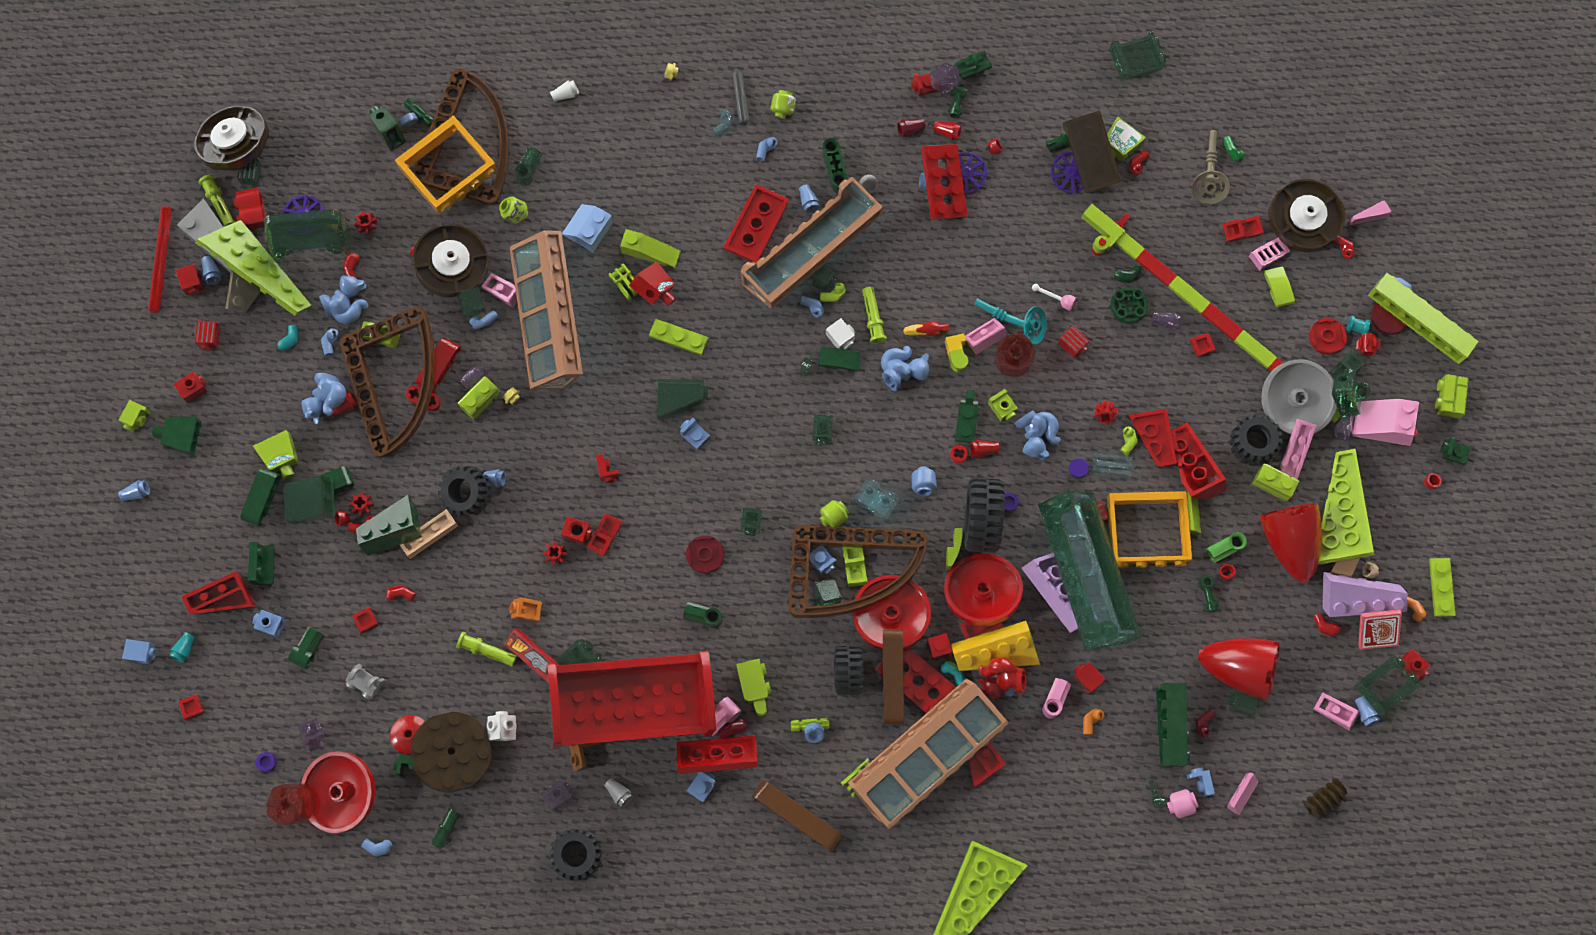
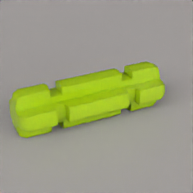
[791,718,829,732]

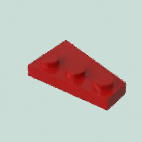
[1129,409,1177,468]

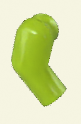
[820,283,846,302]
[1120,426,1138,456]

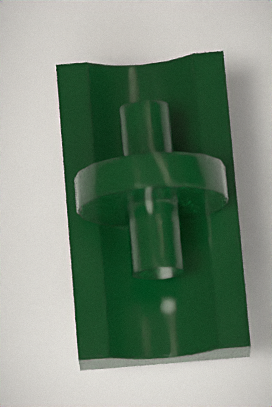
[955,50,993,80]

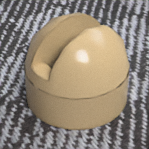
[1362,562,1379,578]

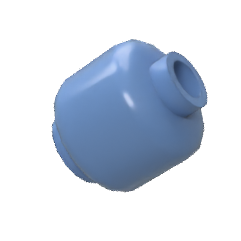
[911,466,937,496]

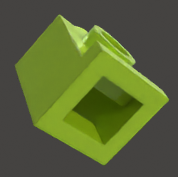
[988,389,1018,421]
[119,400,151,432]

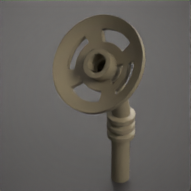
[1192,130,1230,204]

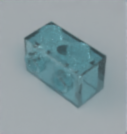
[854,479,899,522]

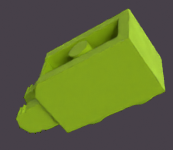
[736,659,771,717]

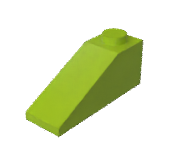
[620,229,681,268]

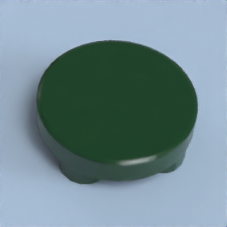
[1110,287,1148,324]

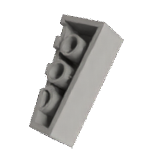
[177,198,234,273]

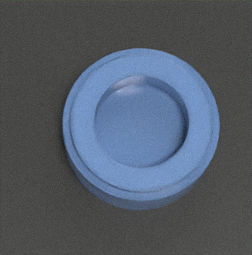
[399,113,418,129]
[804,723,825,743]

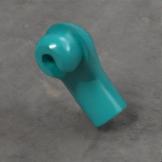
[941,661,965,686]

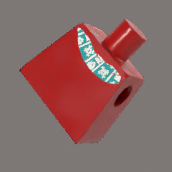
[629,262,676,307]

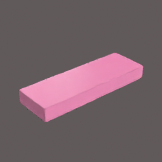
[1279,419,1317,480]

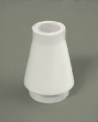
[551,80,579,102]

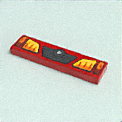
[504,628,559,683]

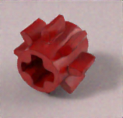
[353,211,378,235]
[1356,333,1381,356]
[1094,400,1118,425]
[349,492,375,517]
[542,541,568,567]

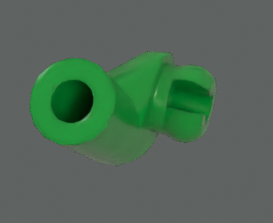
[1222,136,1244,162]

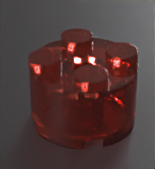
[994,334,1035,377]
[267,784,316,825]

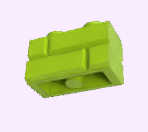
[1435,374,1468,419]
[458,376,501,420]
[1252,463,1299,502]

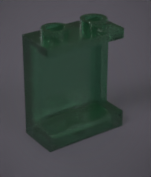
[1109,31,1166,81]
[283,476,335,524]

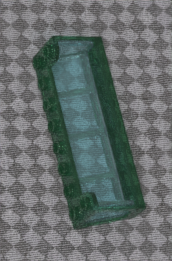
[1038,489,1142,651]

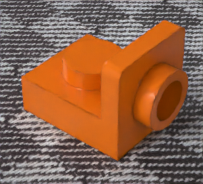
[510,597,542,622]

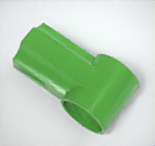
[1206,532,1247,563]

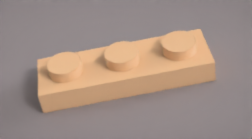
[400,509,458,559]

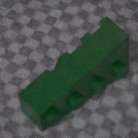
[1156,683,1190,767]

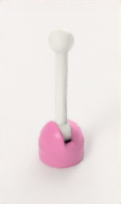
[1032,284,1076,311]

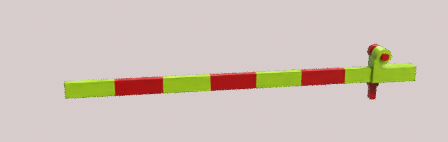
[1081,204,1344,423]

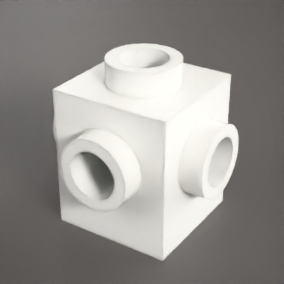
[487,711,516,741]

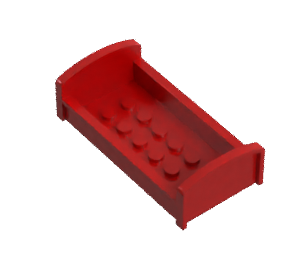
[545,651,716,750]

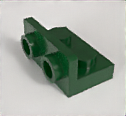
[248,542,275,585]

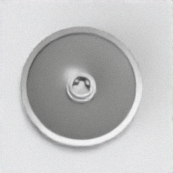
[1261,359,1337,435]

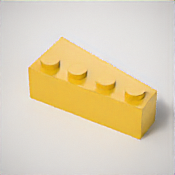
[951,621,1040,671]

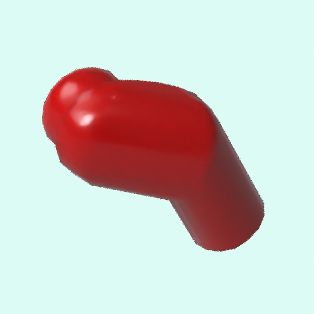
[1333,235,1355,259]
[385,585,416,601]
[1313,613,1341,636]

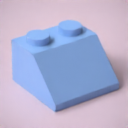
[562,204,613,252]

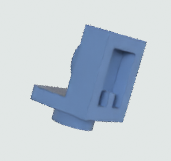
[680,418,710,450]
[809,546,836,575]
[1187,768,1215,797]
[687,772,717,802]

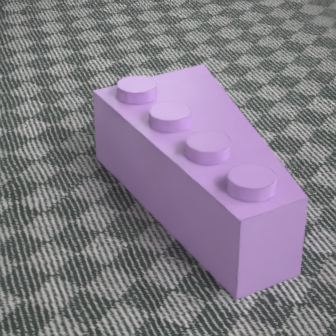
[1022,549,1097,633]
[1322,572,1408,617]

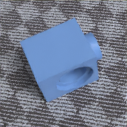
[122,639,157,665]

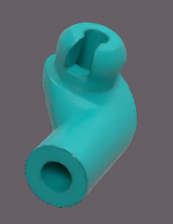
[277,325,298,350]

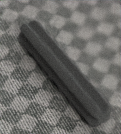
[733,71,749,124]

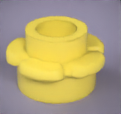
[665,63,678,81]
[503,387,520,405]

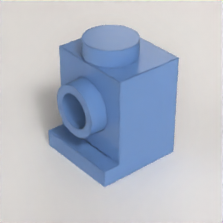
[252,610,286,638]

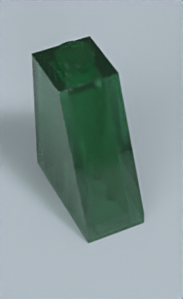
[657,379,708,420]

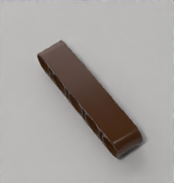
[883,629,904,724]
[752,780,844,853]

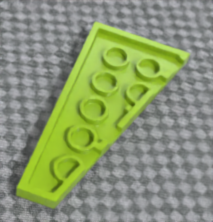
[195,220,311,316]
[1318,449,1374,565]
[933,841,1028,935]

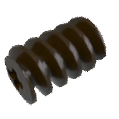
[1302,778,1348,820]

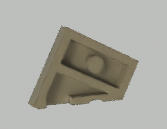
[225,271,261,312]

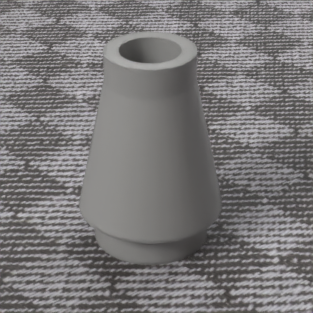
[604,778,633,807]

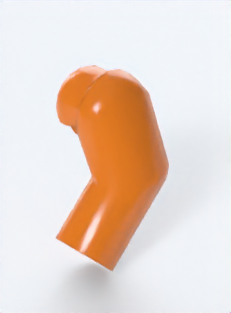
[1083,709,1104,735]

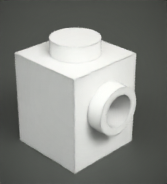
[826,318,855,350]

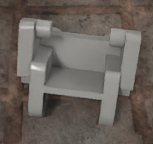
[345,664,386,699]

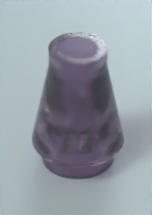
[1152,312,1181,330]
[1334,411,1355,440]

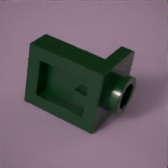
[1441,437,1470,465]
[393,754,414,776]

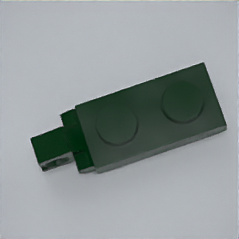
[955,390,978,443]

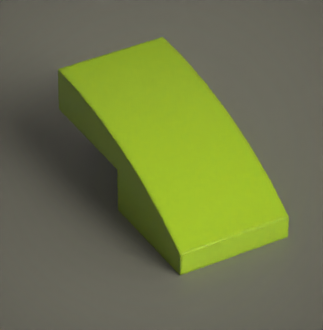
[1264,266,1295,307]
[946,528,962,570]
[842,547,867,587]

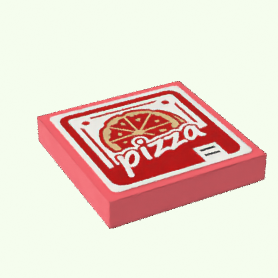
[1358,609,1402,650]

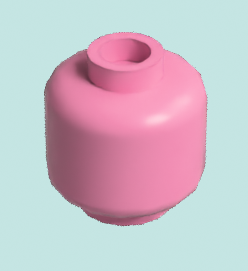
[1167,789,1198,819]

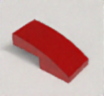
[1222,215,1264,242]
[586,513,623,556]

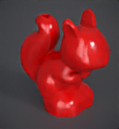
[978,657,1027,700]

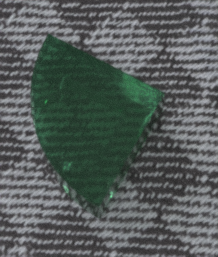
[800,357,812,376]

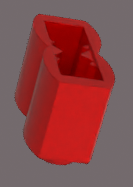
[234,188,267,230]

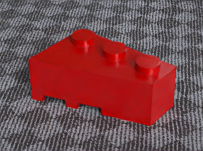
[181,571,256,615]

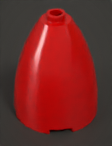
[1260,503,1322,583]
[1198,638,1280,700]

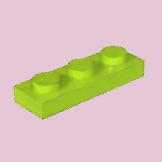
[649,319,708,356]
[1429,558,1456,617]

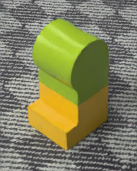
[945,334,968,373]

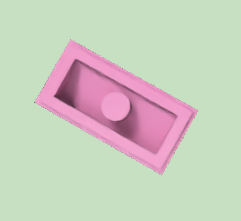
[965,318,1007,355]
[1227,773,1258,815]

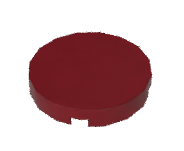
[1370,303,1407,335]
[686,535,724,574]

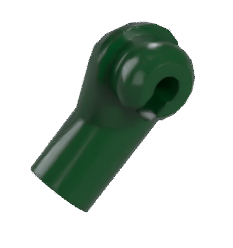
[1114,265,1142,283]

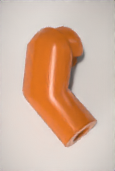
[1407,597,1426,622]

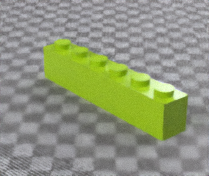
[1368,273,1479,364]

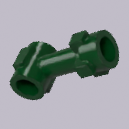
[948,84,967,118]
[1198,575,1220,613]

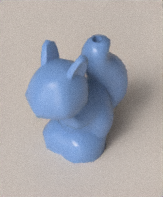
[319,275,368,324]
[881,346,929,391]
[301,373,346,425]
[1014,410,1061,461]

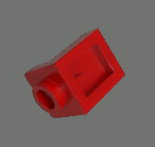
[911,72,940,96]
[596,454,620,483]

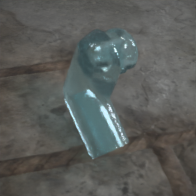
[712,109,732,136]

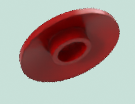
[390,715,425,755]

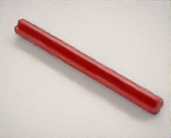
[148,206,172,313]

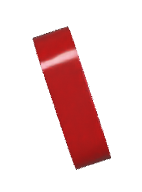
[406,385,441,412]

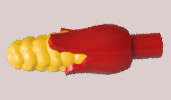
[904,321,949,337]

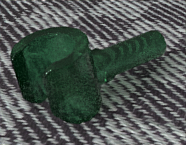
[1148,780,1165,808]

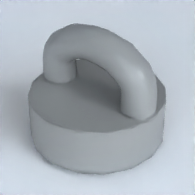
[859,175,879,194]

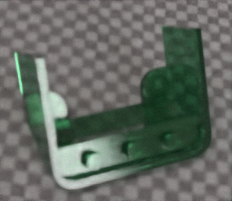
[264,210,351,264]

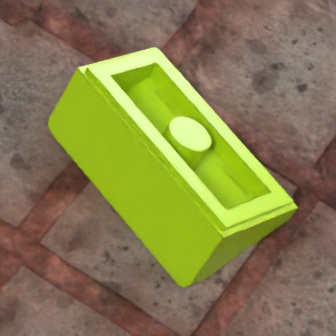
[1187,493,1201,534]

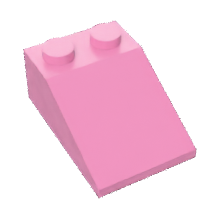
[1352,399,1419,446]

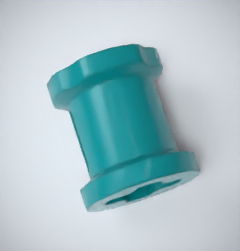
[1346,315,1370,334]

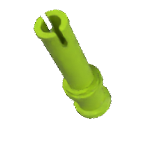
[198,174,235,227]
[862,287,887,344]
[456,632,517,667]

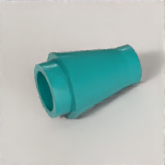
[169,632,195,663]

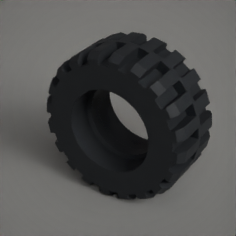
[964,477,1005,553]

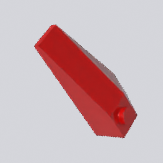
[1171,422,1227,499]

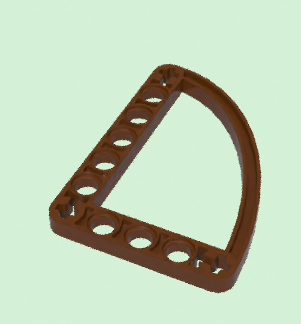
[413,69,509,205]
[340,307,435,457]
[789,525,927,618]

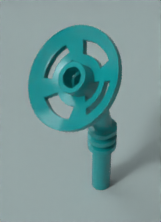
[974,298,1047,344]

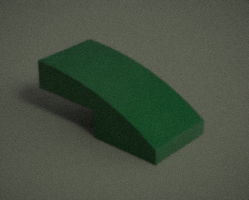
[818,347,861,372]

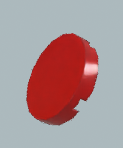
[1309,318,1347,355]

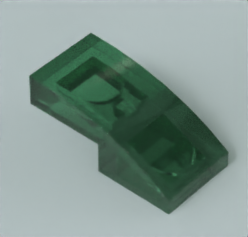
[1329,350,1365,391]

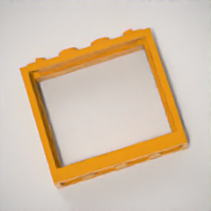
[395,116,497,214]
[1107,491,1192,568]

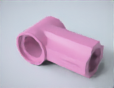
[1042,678,1071,719]
[712,697,742,737]

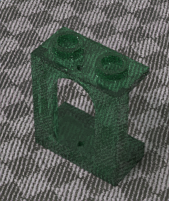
[1355,655,1420,717]

